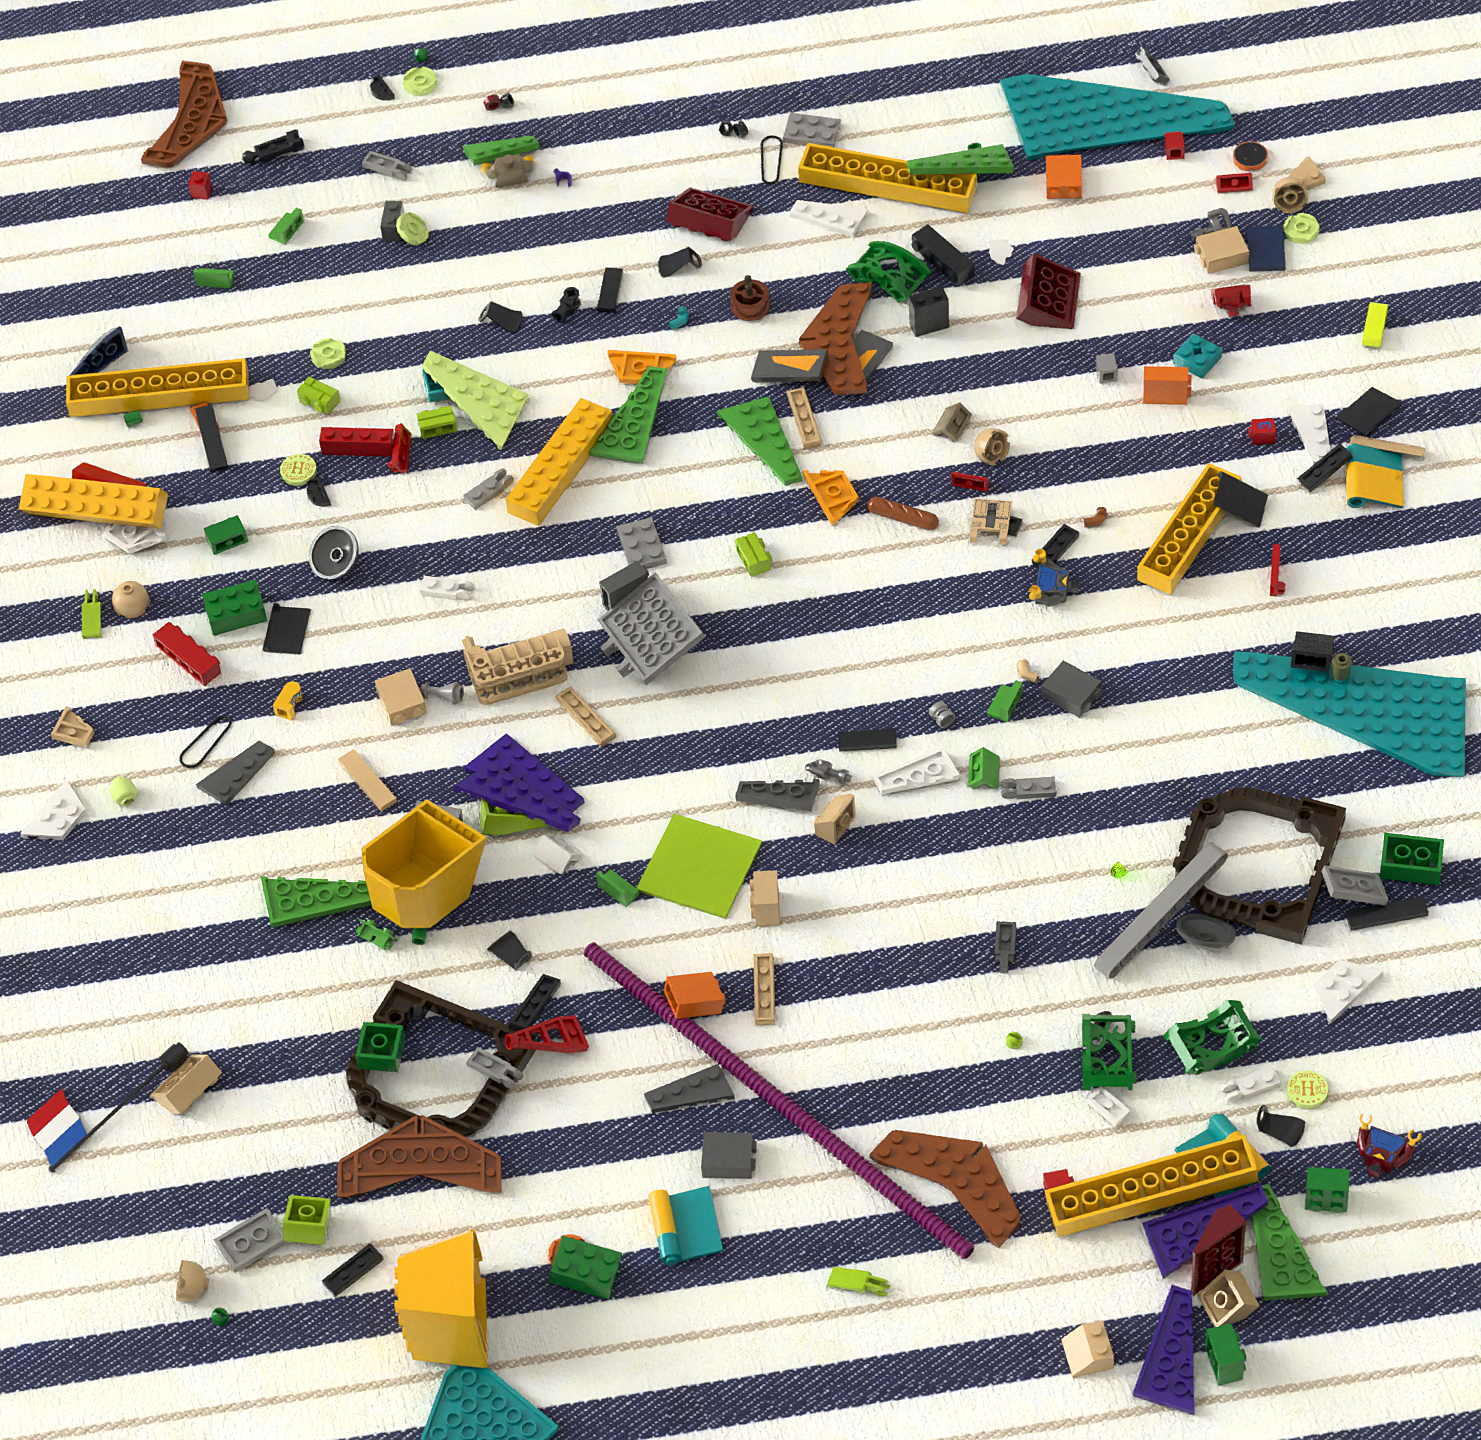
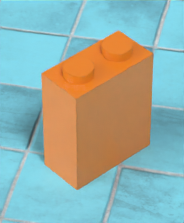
[1046,155,1082,199]
[1143,366,1192,405]
[664,971,726,1019]

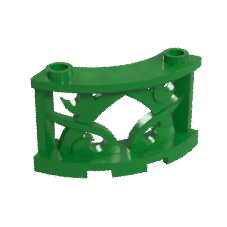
[846,241,931,302]
[1163,1000,1262,1075]
[1082,1014,1136,1090]

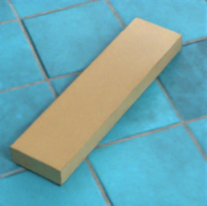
[786,387,822,449]
[1350,435,1426,456]
[555,686,617,747]
[338,749,397,812]
[753,953,775,1026]

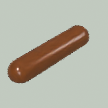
[867,497,939,530]

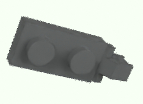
[1135,46,1170,85]
[995,921,1016,973]

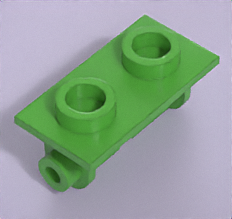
[356,919,398,950]

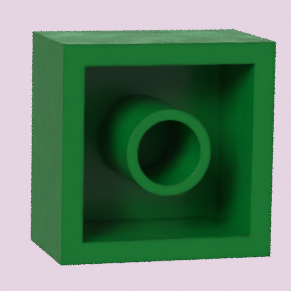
[356,1022,406,1072]
[1305,1167,1350,1213]
[1205,1323,1247,1386]

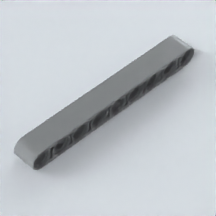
[1094,842,1228,979]

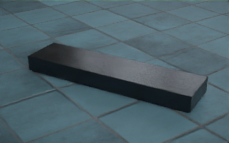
[195,404,228,472]
[1345,896,1429,931]
[508,974,561,1031]

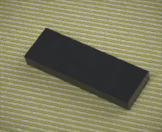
[597,267,623,313]
[1297,443,1353,492]
[1032,524,1079,568]
[838,728,897,752]
[321,1243,384,1297]

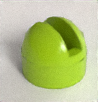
[1006,1031,1022,1049]

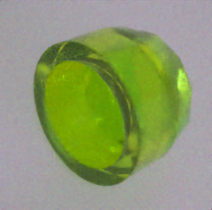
[1110,861,1128,879]

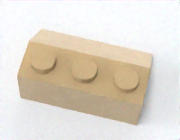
[150,1055,222,1114]

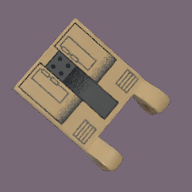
[969,499,1012,545]

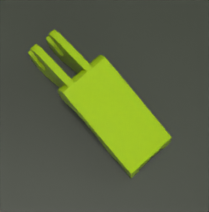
[82,589,102,639]
[827,1267,891,1297]

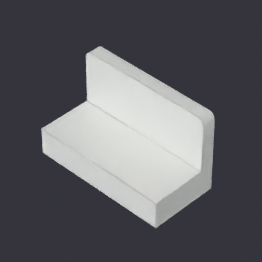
[534,833,582,874]

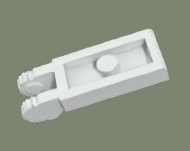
[419,576,474,600]
[1220,1066,1281,1103]

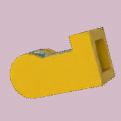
[273,681,302,721]

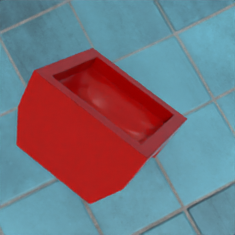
[1210,284,1251,317]

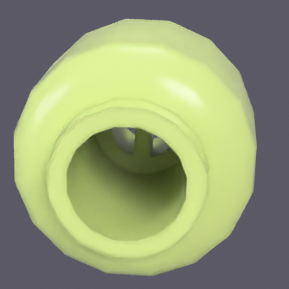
[109,777,138,806]

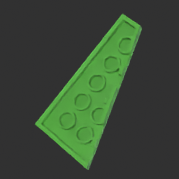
[1249,1185,1327,1301]

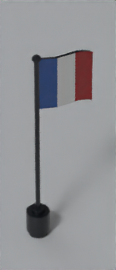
[27,1042,189,1173]

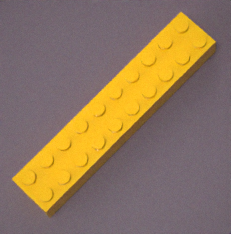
[798,143,977,213]
[66,358,249,417]
[1044,1134,1258,1237]

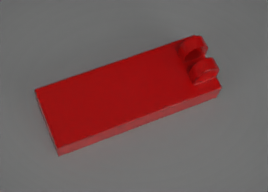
[388,423,412,474]
[1270,544,1286,596]

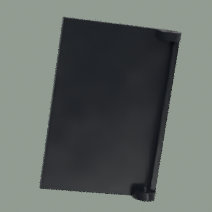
[1336,387,1401,437]
[1213,471,1268,527]
[262,603,311,655]

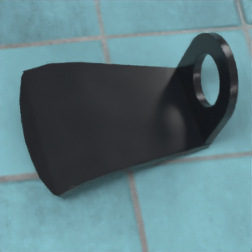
[658,246,702,278]
[478,301,523,334]
[487,930,532,971]
[1256,1105,1305,1147]

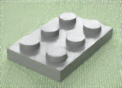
[783,113,841,147]
[616,517,667,568]
[1321,865,1388,905]
[213,1208,287,1273]

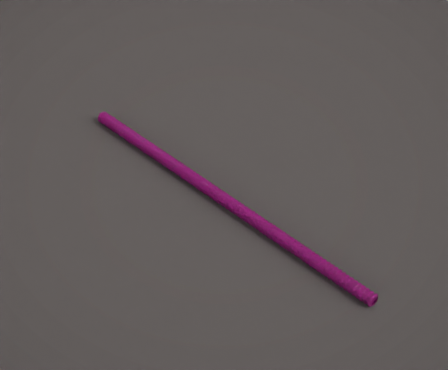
[583,942,974,1260]

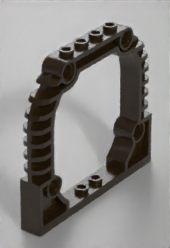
[1173,786,1347,945]
[346,980,537,1136]

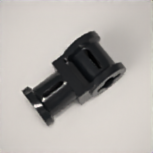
[551,287,581,323]

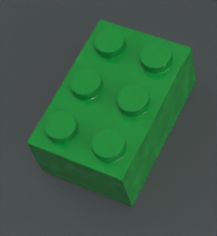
[202,580,268,636]
[1380,833,1444,885]
[549,1236,622,1299]

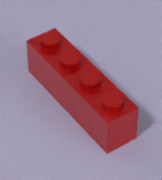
[319,427,394,457]
[71,462,147,487]
[152,621,221,686]

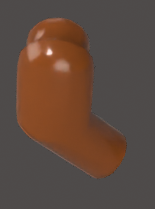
[1083,507,1108,527]

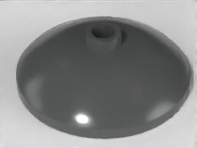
[309,526,359,580]
[1176,914,1236,950]

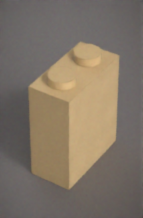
[1194,226,1249,274]
[375,668,427,725]

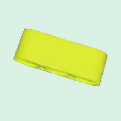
[1362,302,1388,348]

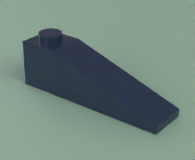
[69,326,128,376]

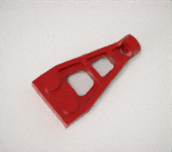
[505,1015,589,1053]

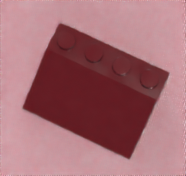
[666,187,754,241]
[1016,253,1081,329]
[1191,1204,1246,1296]

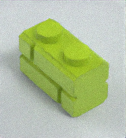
[297,377,341,414]
[416,406,458,439]
[735,532,772,577]

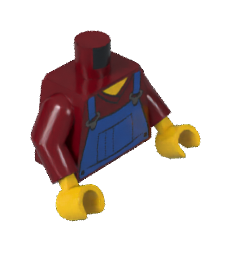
[1357,1113,1422,1178]

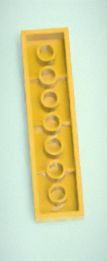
[505,398,613,526]
[1137,463,1242,595]
[19,474,168,529]

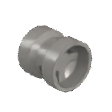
[929,701,955,728]

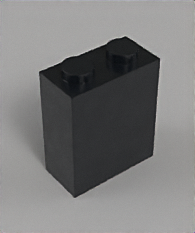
[908,286,949,337]
[1291,631,1334,672]

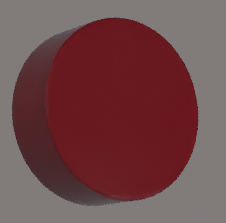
[483,94,501,111]

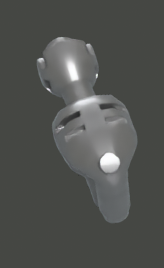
[1191,208,1232,240]
[805,759,852,785]

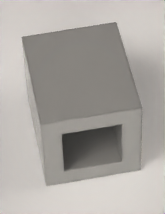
[1096,353,1118,384]

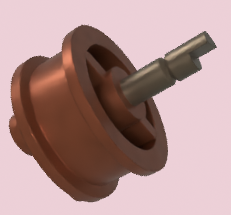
[730,275,770,321]

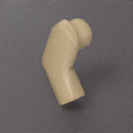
[1017,659,1039,683]

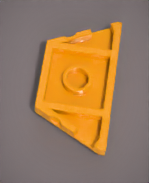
[607,350,677,384]
[803,470,859,526]

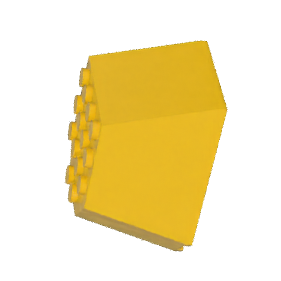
[361,799,487,928]
[394,1229,488,1368]

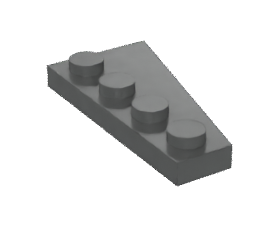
[196,740,275,806]
[735,779,820,812]
[644,1064,735,1113]

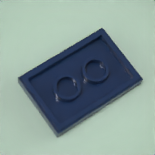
[1247,226,1286,271]

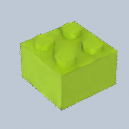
[283,1195,331,1245]

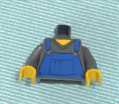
[1029,548,1079,607]

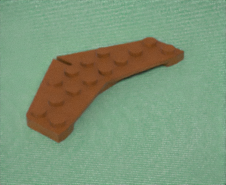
[141,60,227,167]
[799,282,873,395]
[337,1115,502,1198]
[870,1130,1020,1248]

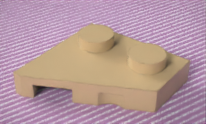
[1288,156,1326,190]
[51,706,94,748]

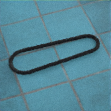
[760,135,783,184]
[179,715,232,768]

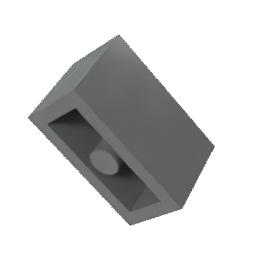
[380,201,405,241]

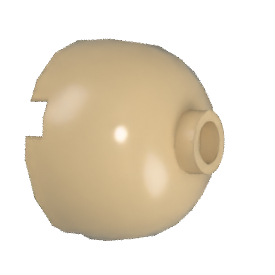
[1272,177,1308,213]
[974,428,1010,466]
[112,581,150,619]
[176,1260,209,1302]

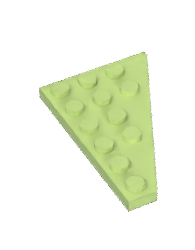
[422,351,529,450]

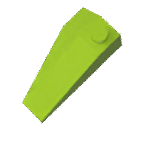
[480,798,549,835]

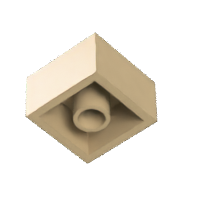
[750,870,780,926]

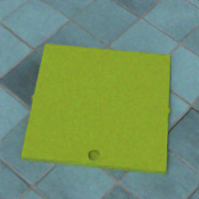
[636,814,762,919]

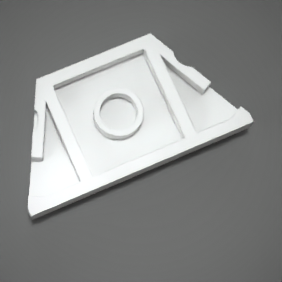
[104,524,167,554]
[21,780,86,840]
[1312,960,1382,1024]

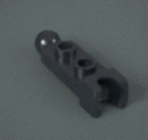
[242,129,305,164]

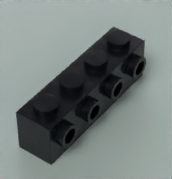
[911,224,975,286]

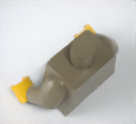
[481,154,535,187]

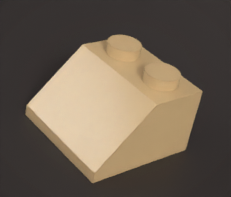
[814,794,856,845]
[1198,1270,1259,1327]
[1062,1320,1114,1378]

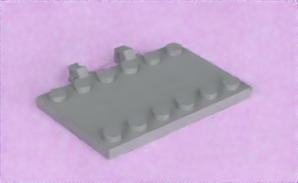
[598,572,706,685]

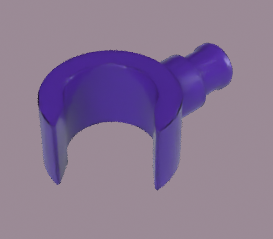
[553,168,572,188]

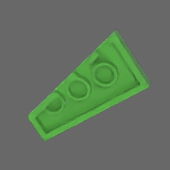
[463,136,540,166]

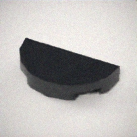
[370,74,395,101]
[307,476,331,507]

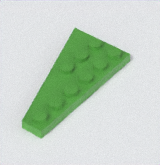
[906,144,1014,175]
[589,366,668,463]
[717,396,802,486]
[261,876,372,928]

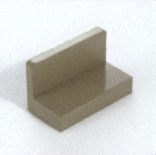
[932,402,972,442]

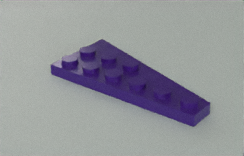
[1142,1183,1269,1279]
[1133,1285,1194,1415]

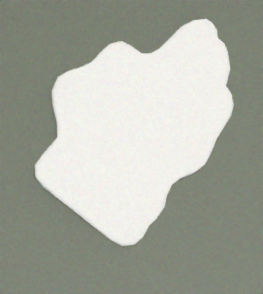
[989,239,1014,265]
[249,379,277,401]

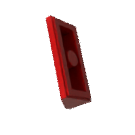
[1215,172,1253,193]
[951,472,990,492]

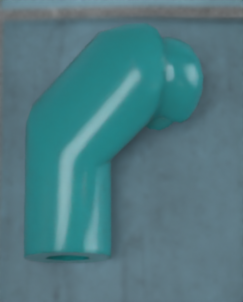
[669,306,689,330]

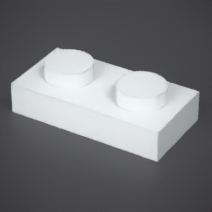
[1087,1087,1130,1127]

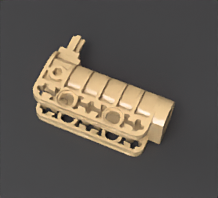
[462,628,574,705]

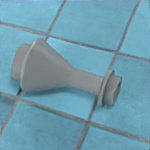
[420,682,464,704]

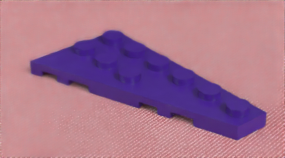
[464,733,585,813]
[454,762,581,832]

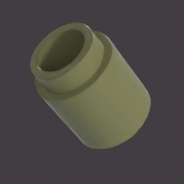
[1331,653,1352,681]

